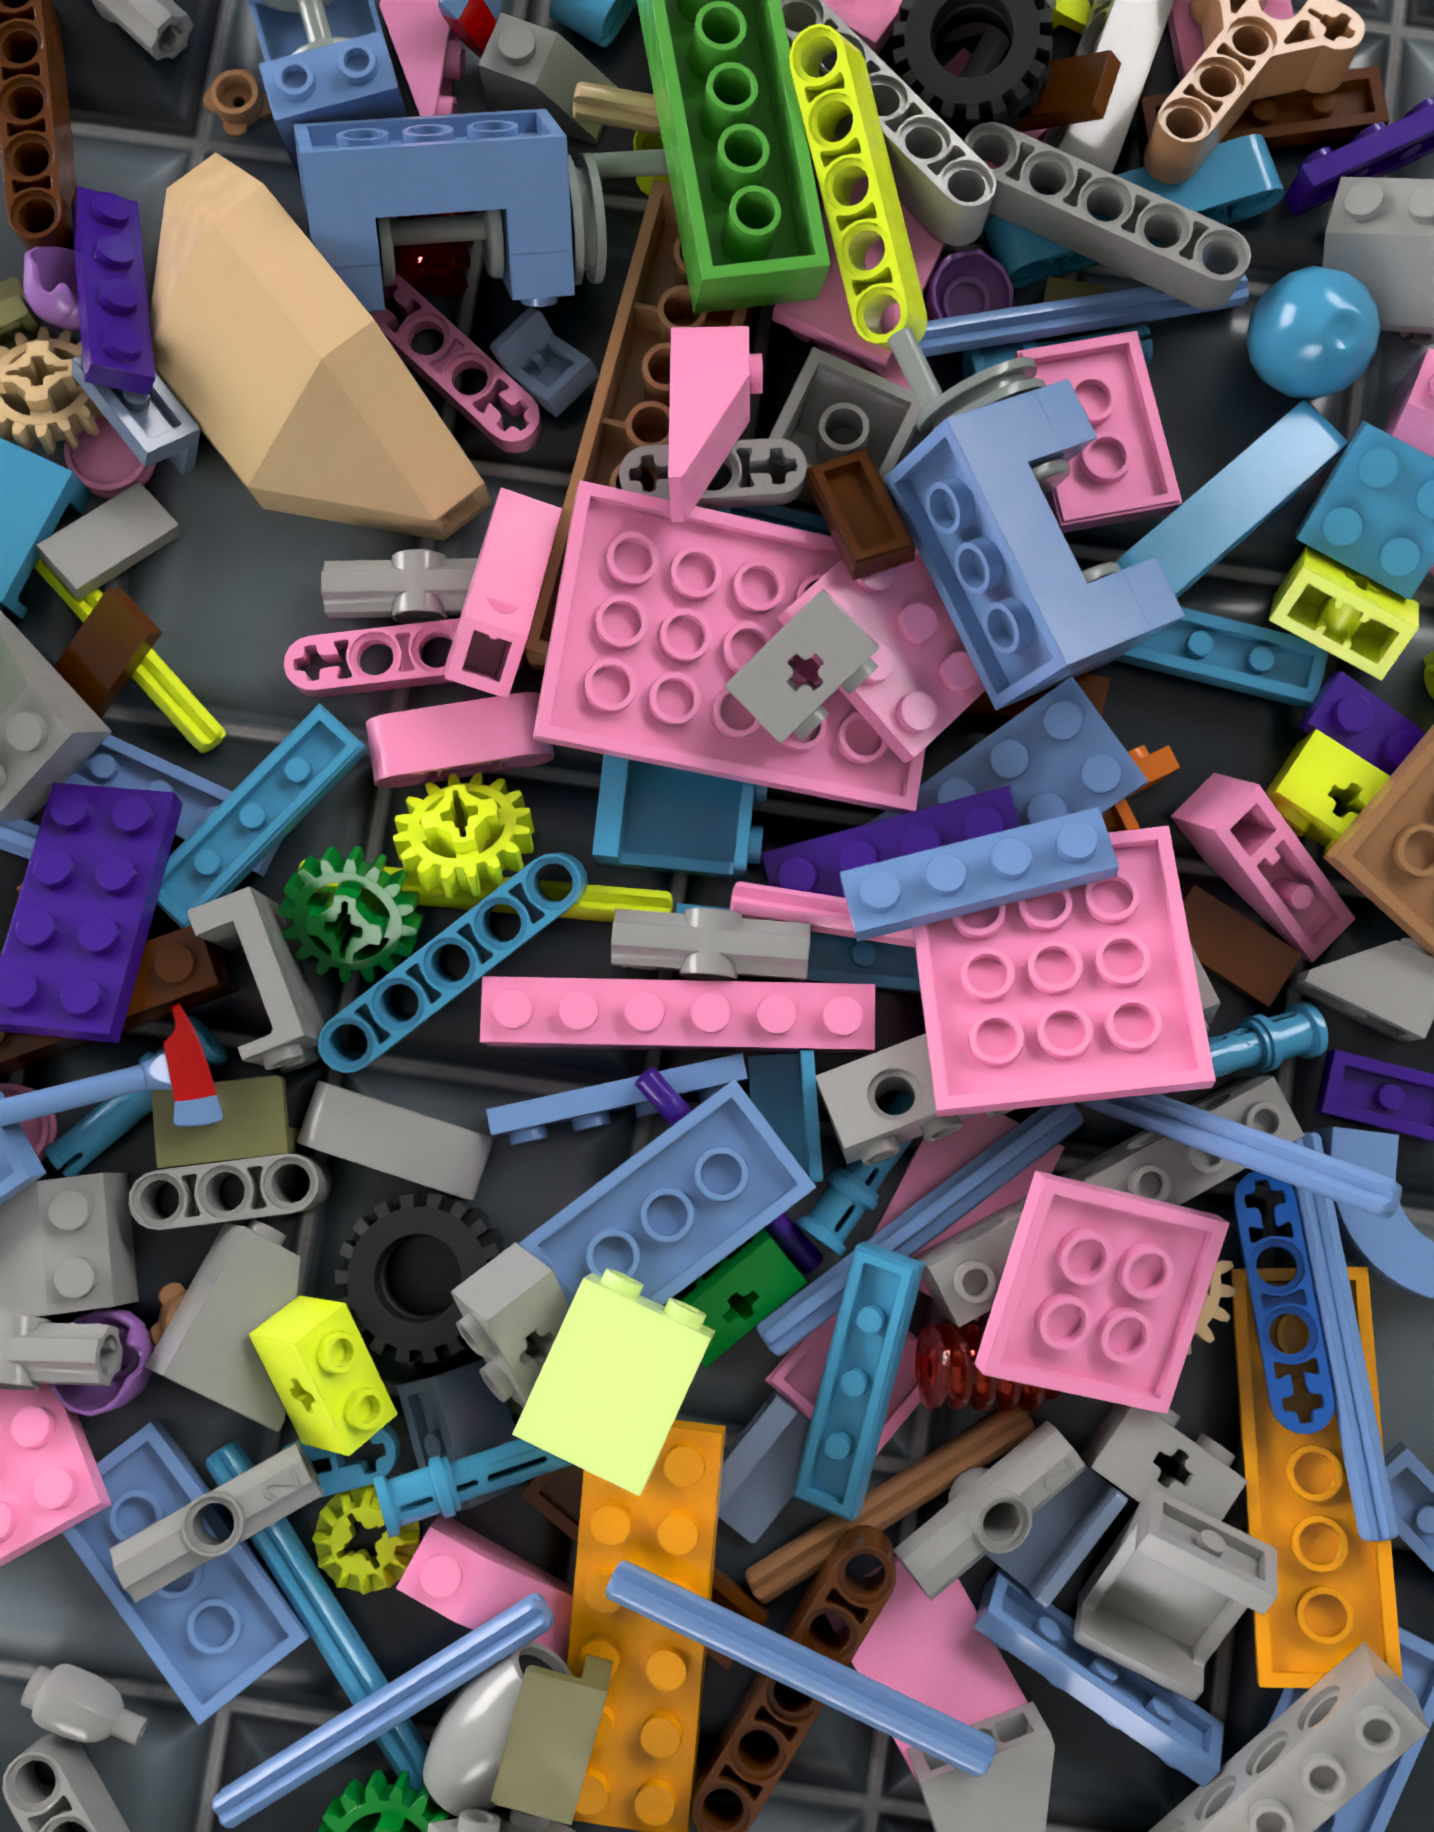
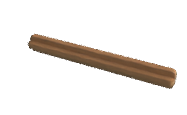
[745,1402,1036,1604]

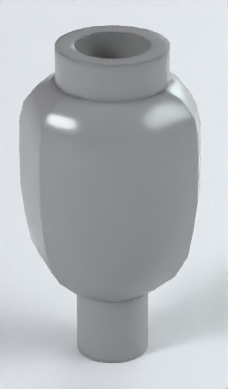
[21,1664,149,1746]

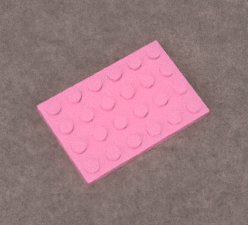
[532,480,926,814]

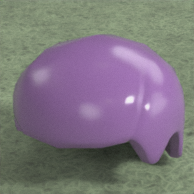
[23,246,80,332]
[923,249,1014,321]
[50,1307,154,1417]

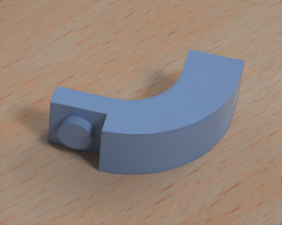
[1313,1127,1434,1300]

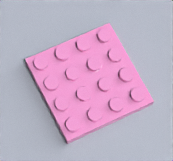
[912,826,1216,1117]

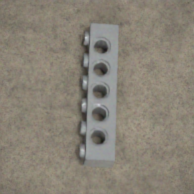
[815,942,1220,1165]
[912,1075,1305,1328]
[1148,1642,1430,1832]

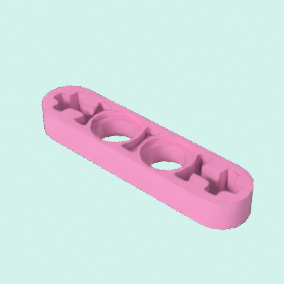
[371,274,543,453]
[284,618,527,698]

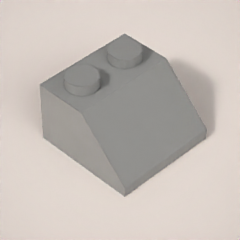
[1322,177,1434,334]
[759,347,921,511]

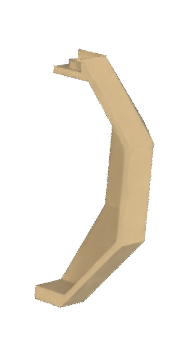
[149,152,492,541]

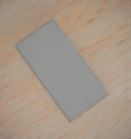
[36,481,180,600]

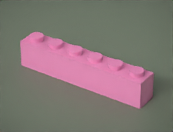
[480,976,875,1055]

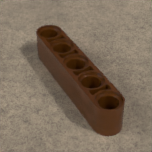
[0,0,77,251]
[692,1525,896,1832]

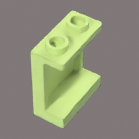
[512,1268,716,1497]

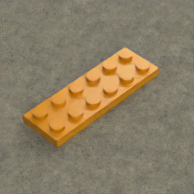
[1230,1267,1403,1689]
[567,1420,726,1832]

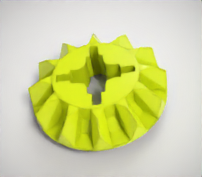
[312,1484,420,1595]

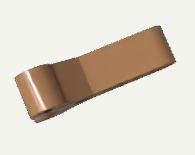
[1143,0,1365,184]

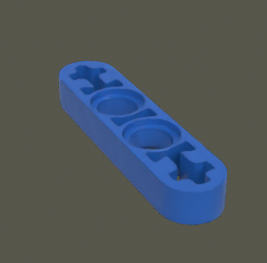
[1233,1171,1334,1434]

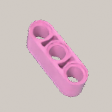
[366,692,555,788]

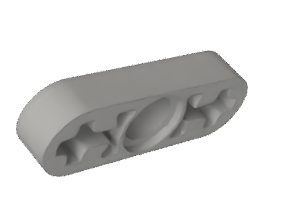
[619,438,807,509]

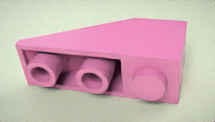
[379,0,466,116]
[443,487,562,699]

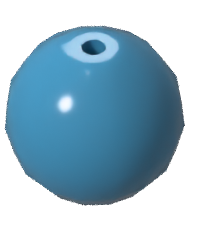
[1246,266,1381,400]

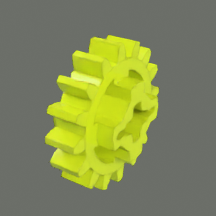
[393,772,535,898]

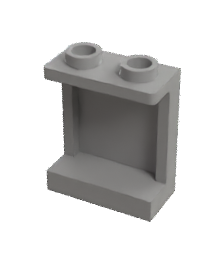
[187,886,325,1073]
[1073,1487,1278,1701]

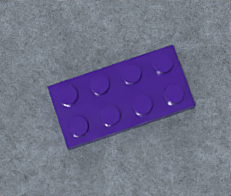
[0,782,183,1043]

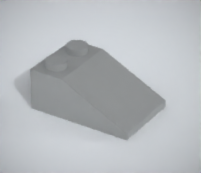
[0,610,112,822]
[0,1173,139,1317]

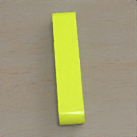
[789,24,927,351]

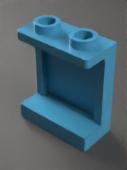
[0,438,93,620]
[592,754,768,880]

